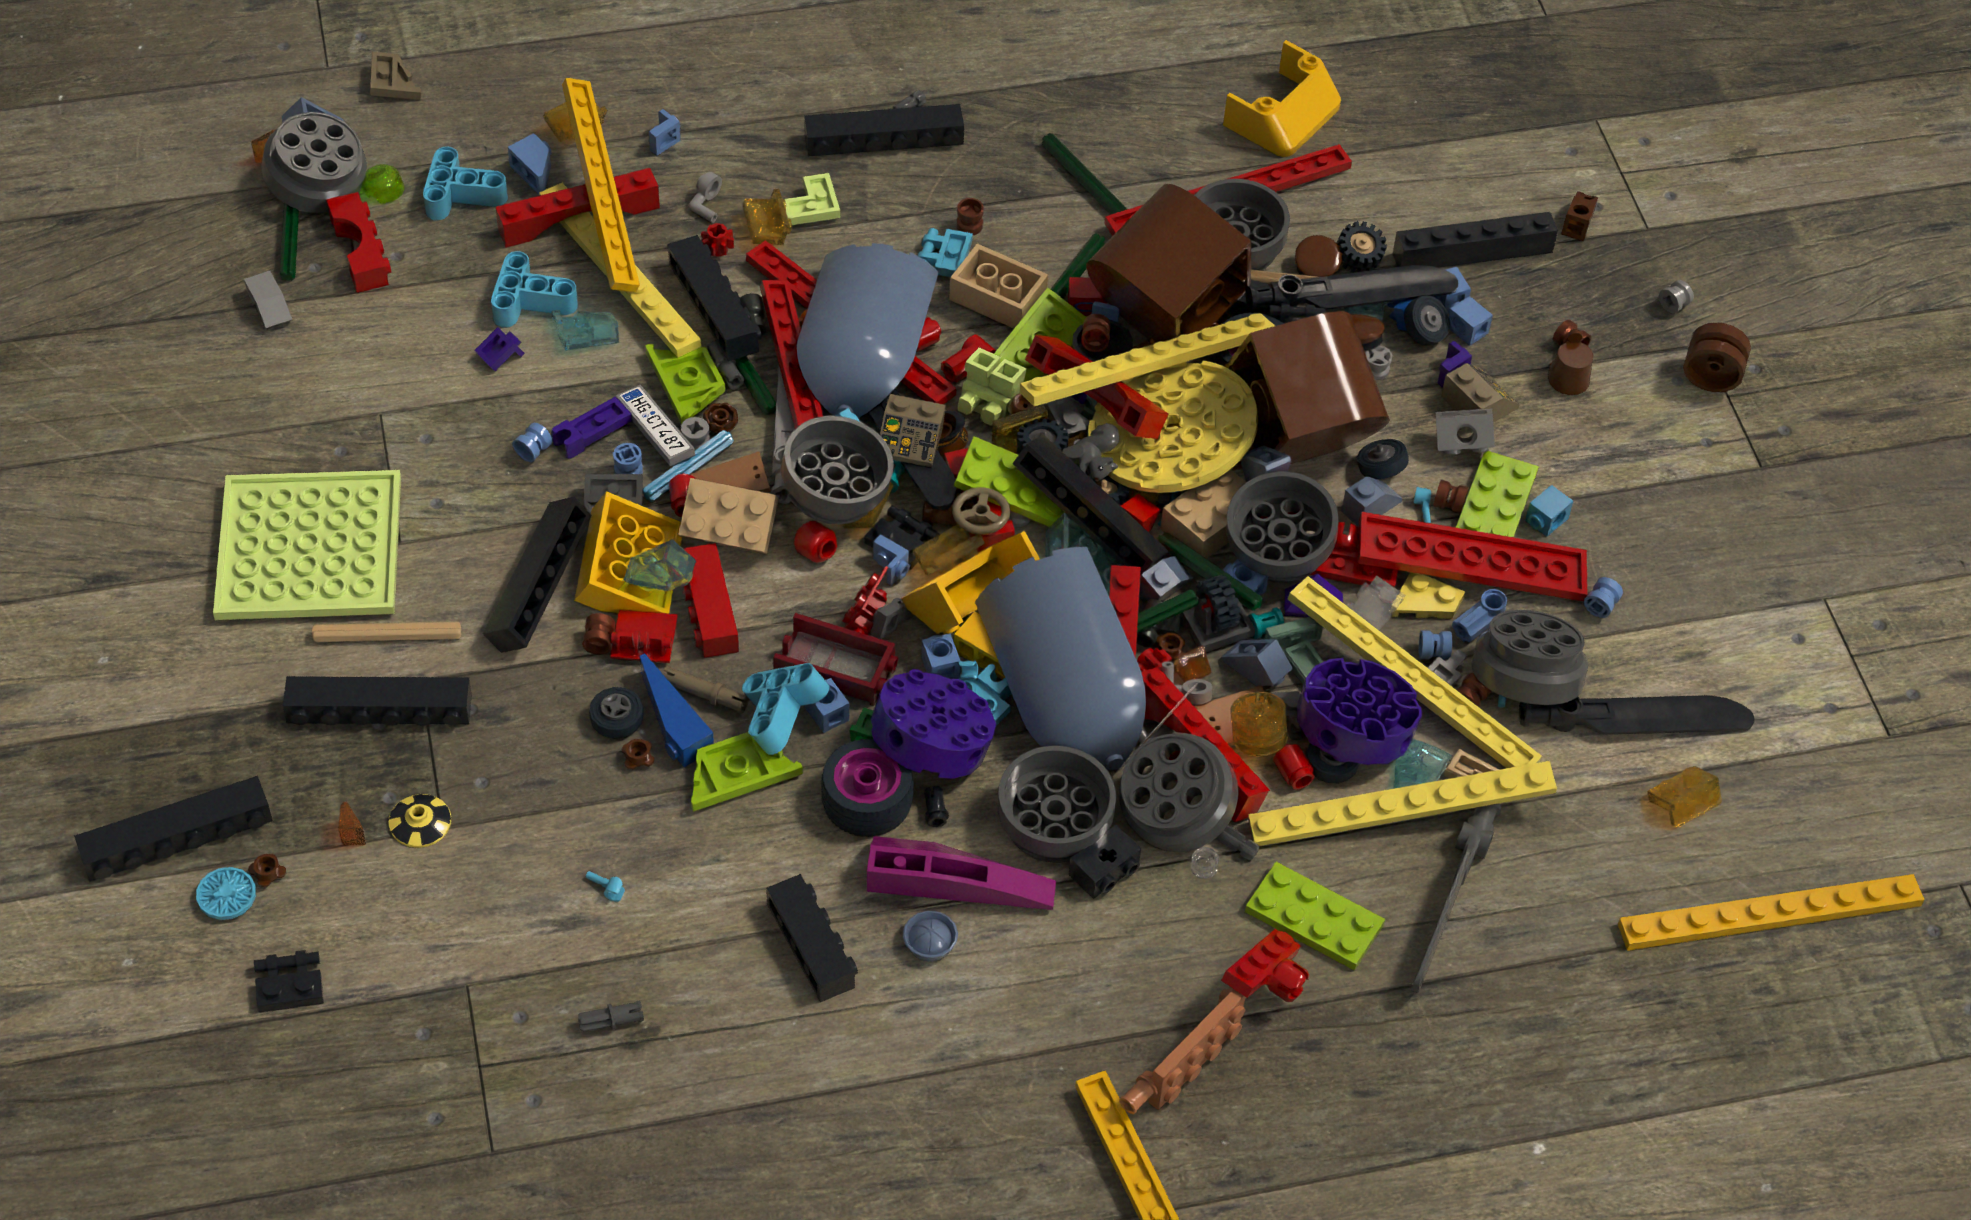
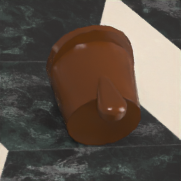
[1548,329,1594,395]

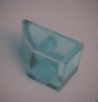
[624,539,696,591]

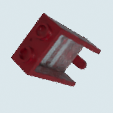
[773,613,899,706]

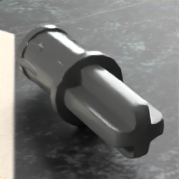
[578,1001,644,1032]

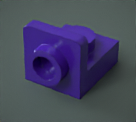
[474,327,525,371]
[1438,341,1472,387]

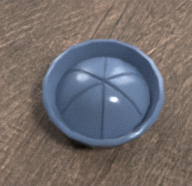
[903,911,958,962]

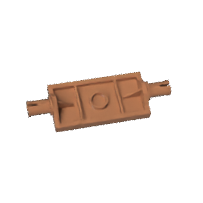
[1119,987,1246,1114]

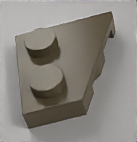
[370,52,421,100]

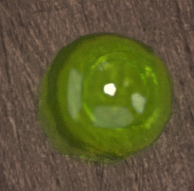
[362,164,405,204]

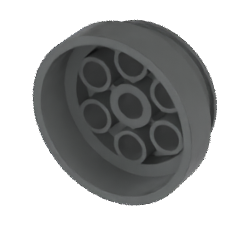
[261,112,367,213]
[1194,179,1290,271]
[781,416,894,524]
[1227,471,1338,582]
[1472,610,1589,705]
[1119,733,1238,852]
[997,746,1116,863]

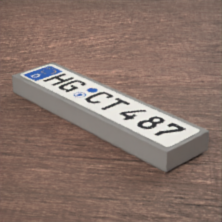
[616,385,695,466]

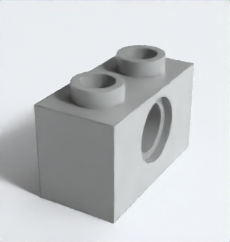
[1435,408,1495,454]

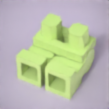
[958,348,1026,426]

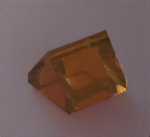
[1174,646,1212,683]

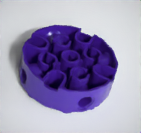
[1297,658,1422,765]
[870,669,996,779]

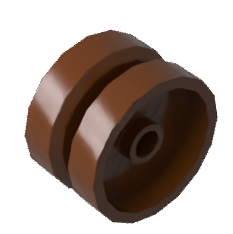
[1683,323,1751,392]

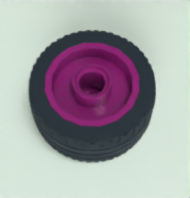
[821,739,914,837]

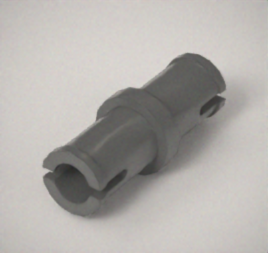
[706,341,744,389]

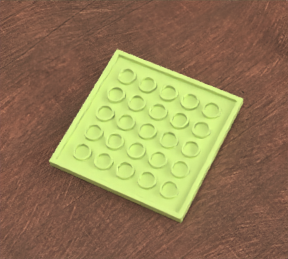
[213,470,401,620]

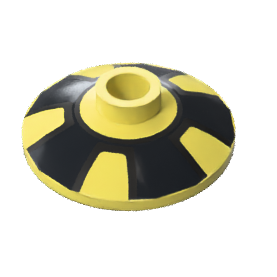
[389,794,451,848]

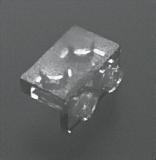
[1347,576,1406,631]

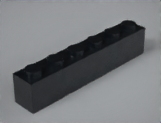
[804,104,964,157]
[1392,212,1558,268]
[667,235,762,362]
[1012,434,1169,576]
[483,497,592,653]
[283,676,472,726]
[74,776,273,882]

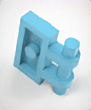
[918,228,973,277]

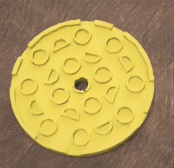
[1088,360,1259,493]

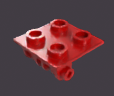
[842,566,888,635]
[610,609,678,663]

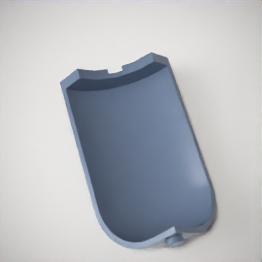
[797,243,938,418]
[975,547,1146,770]

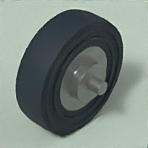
[1404,296,1450,345]
[1357,439,1409,479]

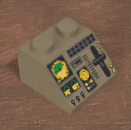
[1441,363,1520,422]
[880,394,946,468]

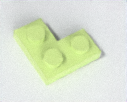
[782,173,840,226]

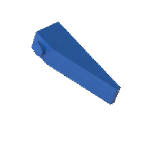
[640,653,714,767]

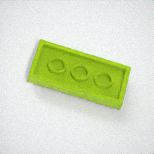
[994,287,1086,382]
[953,436,1066,531]
[1456,451,1539,537]
[1245,862,1385,971]

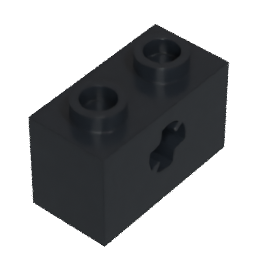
[1068,825,1141,899]

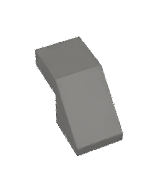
[243,271,292,329]

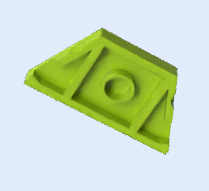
[645,344,725,424]
[691,732,803,812]

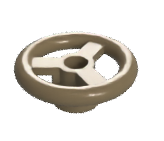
[952,487,1010,534]

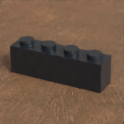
[766,874,858,1002]

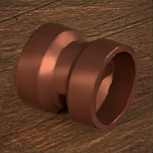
[957,198,984,235]
[1081,314,1111,352]
[1552,319,1592,346]
[1433,479,1469,514]
[582,613,615,655]
[1456,673,1492,707]

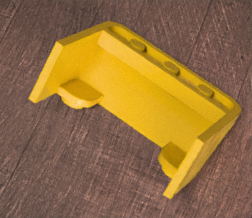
[1223,40,1341,157]
[901,531,1040,635]

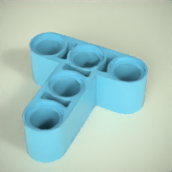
[423,147,508,220]
[491,251,578,327]
[742,663,829,755]

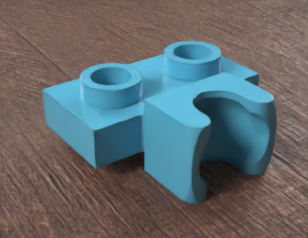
[959,664,1012,726]

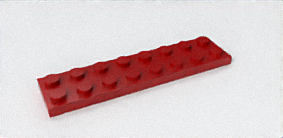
[1357,512,1588,602]

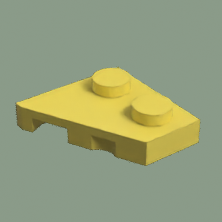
[1389,572,1465,619]

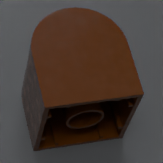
[1086,184,1251,343]
[1224,311,1390,464]

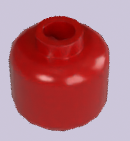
[794,521,837,563]

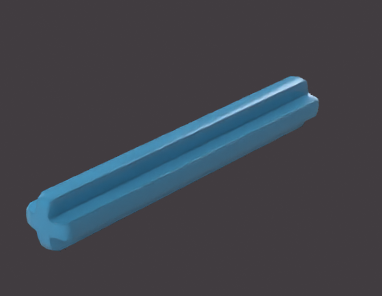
[643,430,734,502]

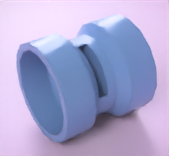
[512,422,553,462]
[613,443,643,474]
[1584,577,1623,618]
[1418,630,1452,661]

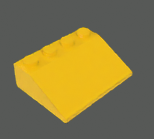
[574,491,682,614]

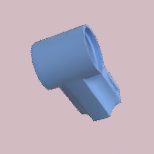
[1452,589,1507,642]

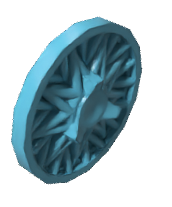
[196,867,256,920]

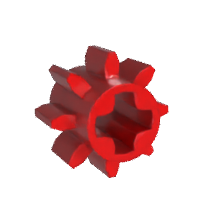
[701,223,734,257]
[1137,648,1173,672]

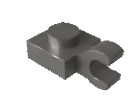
[1428,649,1468,687]

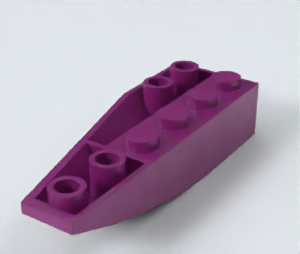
[867,836,1056,910]

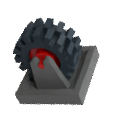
[1179,575,1255,653]

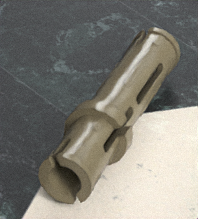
[662,666,749,714]

